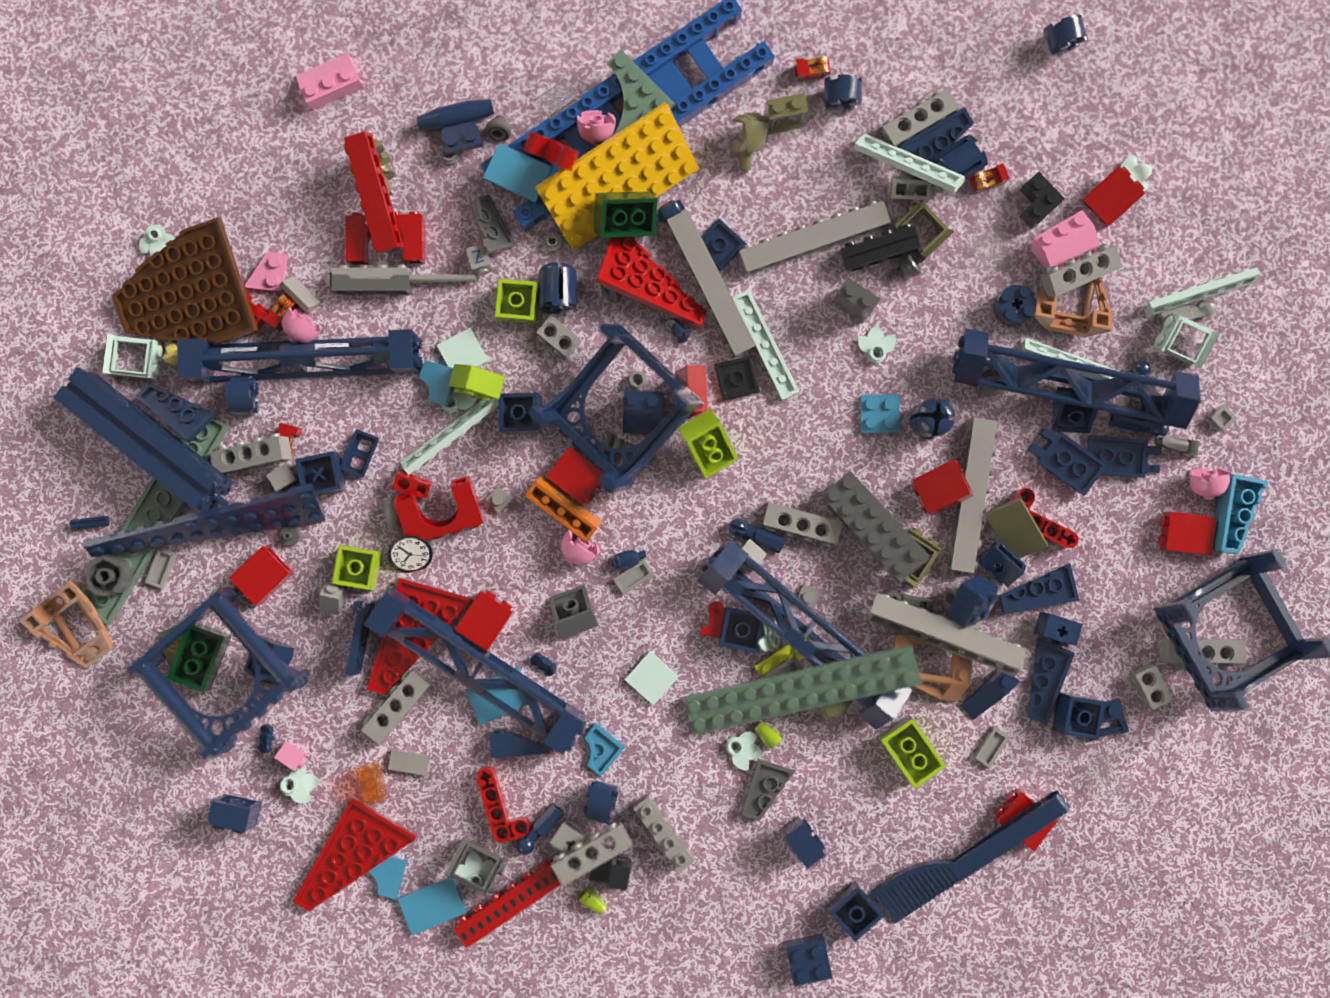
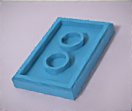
[483,143,552,203]
[465,666,528,725]
[397,877,467,936]

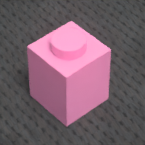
[274,741,308,771]

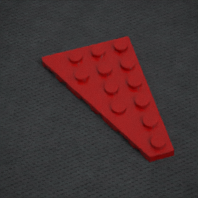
[595,237,706,329]
[366,578,472,695]
[293,798,418,912]

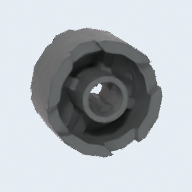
[84,557,134,596]

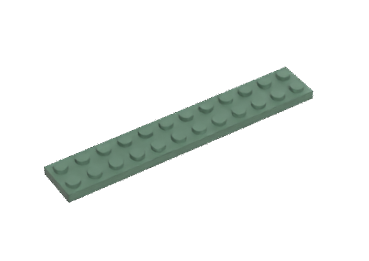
[75,417,230,625]
[683,645,922,735]

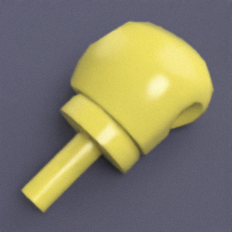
[162,340,178,366]

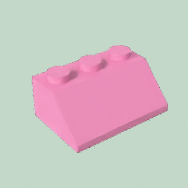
[297,53,364,110]
[1030,211,1100,269]

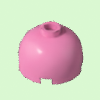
[577,110,616,146]
[282,307,322,344]
[1189,468,1230,500]
[561,529,600,565]

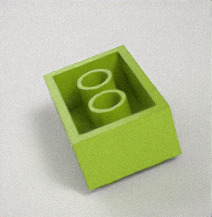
[678,409,739,479]
[877,715,947,789]

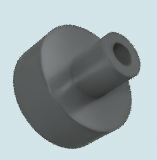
[279,526,300,546]

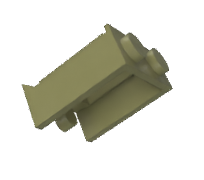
[763,93,809,135]
[892,200,954,262]
[905,527,942,588]

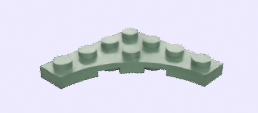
[607,50,675,136]

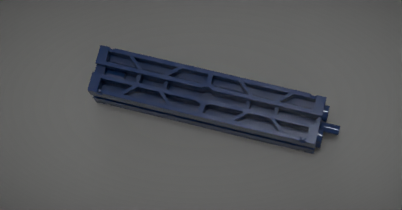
[53,367,234,511]

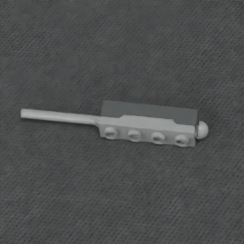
[324,265,476,294]

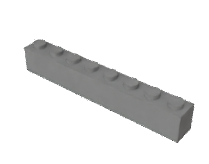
[738,200,891,276]
[665,210,756,358]
[947,418,999,573]
[866,593,1027,677]

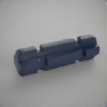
[69,516,110,530]

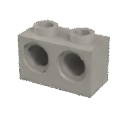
[536,315,581,359]
[1129,663,1174,710]

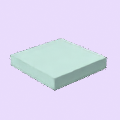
[437,327,489,368]
[625,650,679,705]

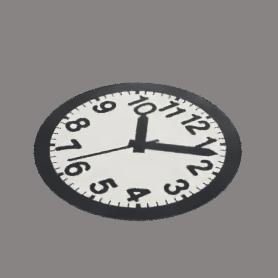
[388,535,433,573]

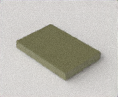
[985,497,1048,558]

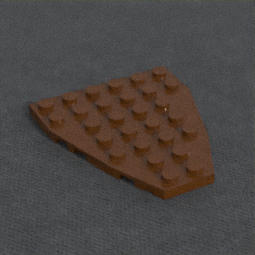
[112,217,259,342]

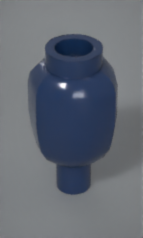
[656,199,684,223]
[611,550,647,570]

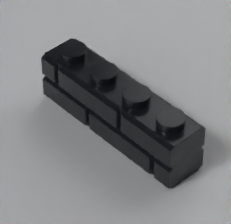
[840,224,923,273]

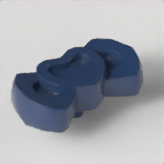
[665,318,690,344]
[530,652,557,676]
[258,724,275,754]

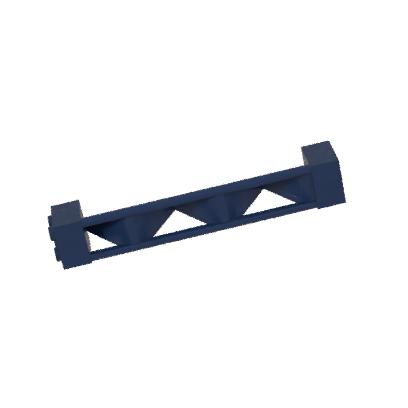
[952,328,1202,430]

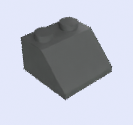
[549,585,599,639]

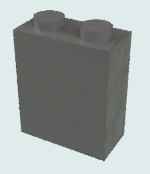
[832,277,881,323]

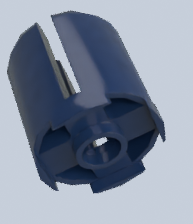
[931,134,988,181]
[539,262,577,314]
[909,398,955,439]

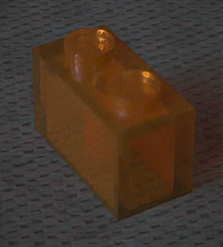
[355,760,389,806]

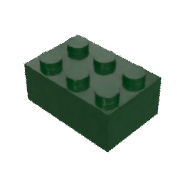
[593,191,658,238]
[166,623,232,692]

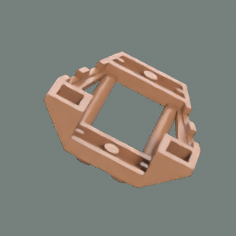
[1034,261,1113,337]
[19,580,113,668]
[892,634,973,702]

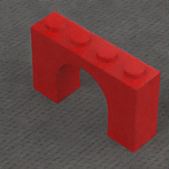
[345,211,426,265]
[394,475,483,540]

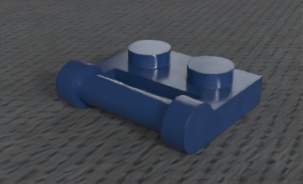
[1088,698,1129,741]

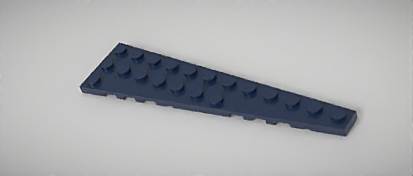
[84,483,326,557]

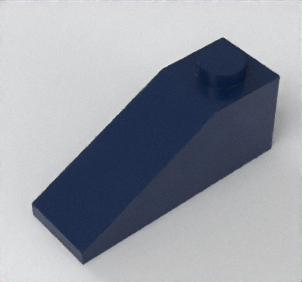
[960,670,1020,720]
[490,728,551,758]

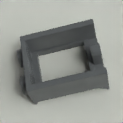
[445,837,506,896]

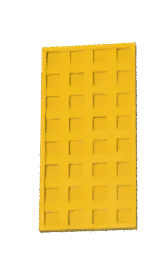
[535,102,700,251]

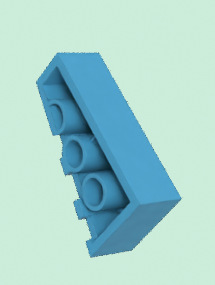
[1213,474,1269,554]

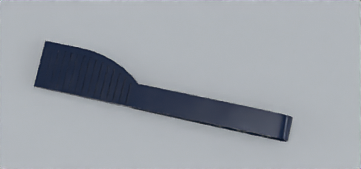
[871,790,1071,924]

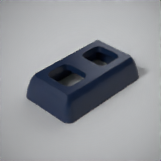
[340,430,379,478]

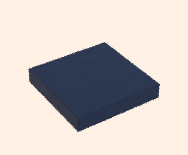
[701,218,747,272]

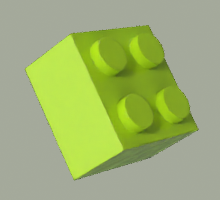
[495,279,539,324]
[448,364,505,401]
[332,545,382,590]

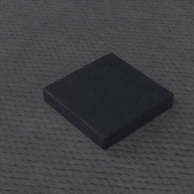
[714,355,760,401]

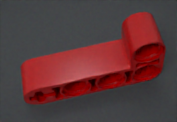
[524,131,578,171]
[1010,488,1079,548]
[477,766,531,843]

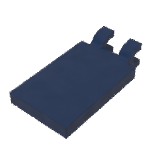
[1028,428,1107,496]
[1087,435,1162,478]
[345,600,375,676]

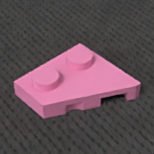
[245,252,288,293]

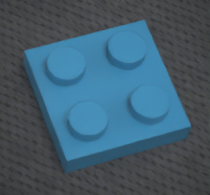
[860,395,900,433]

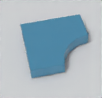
[419,360,454,407]
[583,722,625,777]
[368,856,408,900]

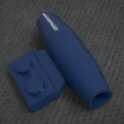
[417,99,494,156]

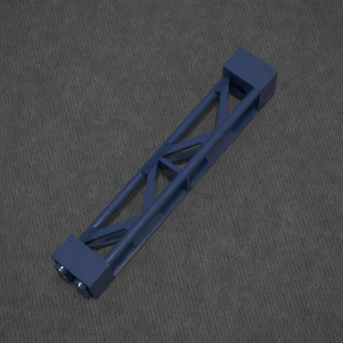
[177,329,423,384]
[697,540,912,730]
[364,588,587,756]

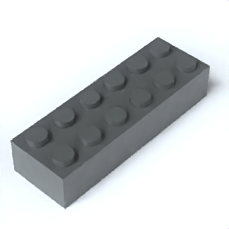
[821,471,930,585]

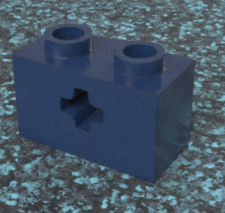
[979,540,1026,588]
[1033,612,1083,648]

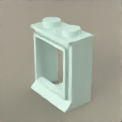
[1153,313,1220,369]
[103,334,163,380]

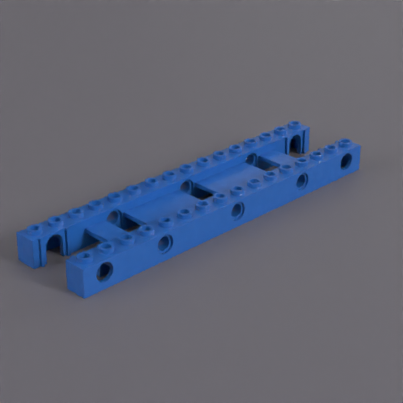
[480,0,775,232]

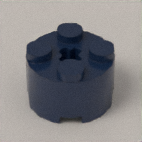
[1043,14,1088,56]
[824,74,862,110]
[993,285,1036,326]
[224,377,259,415]
[582,781,619,825]

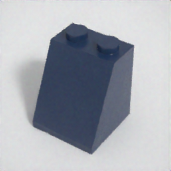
[623,389,663,435]

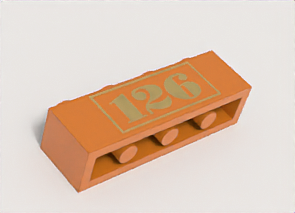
[525,475,603,542]

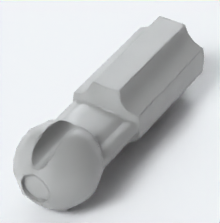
[1157,299,1216,329]

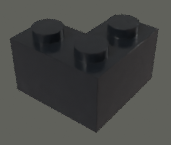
[1019,171,1065,230]
[589,852,632,891]

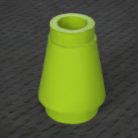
[754,721,783,750]
[578,887,607,915]

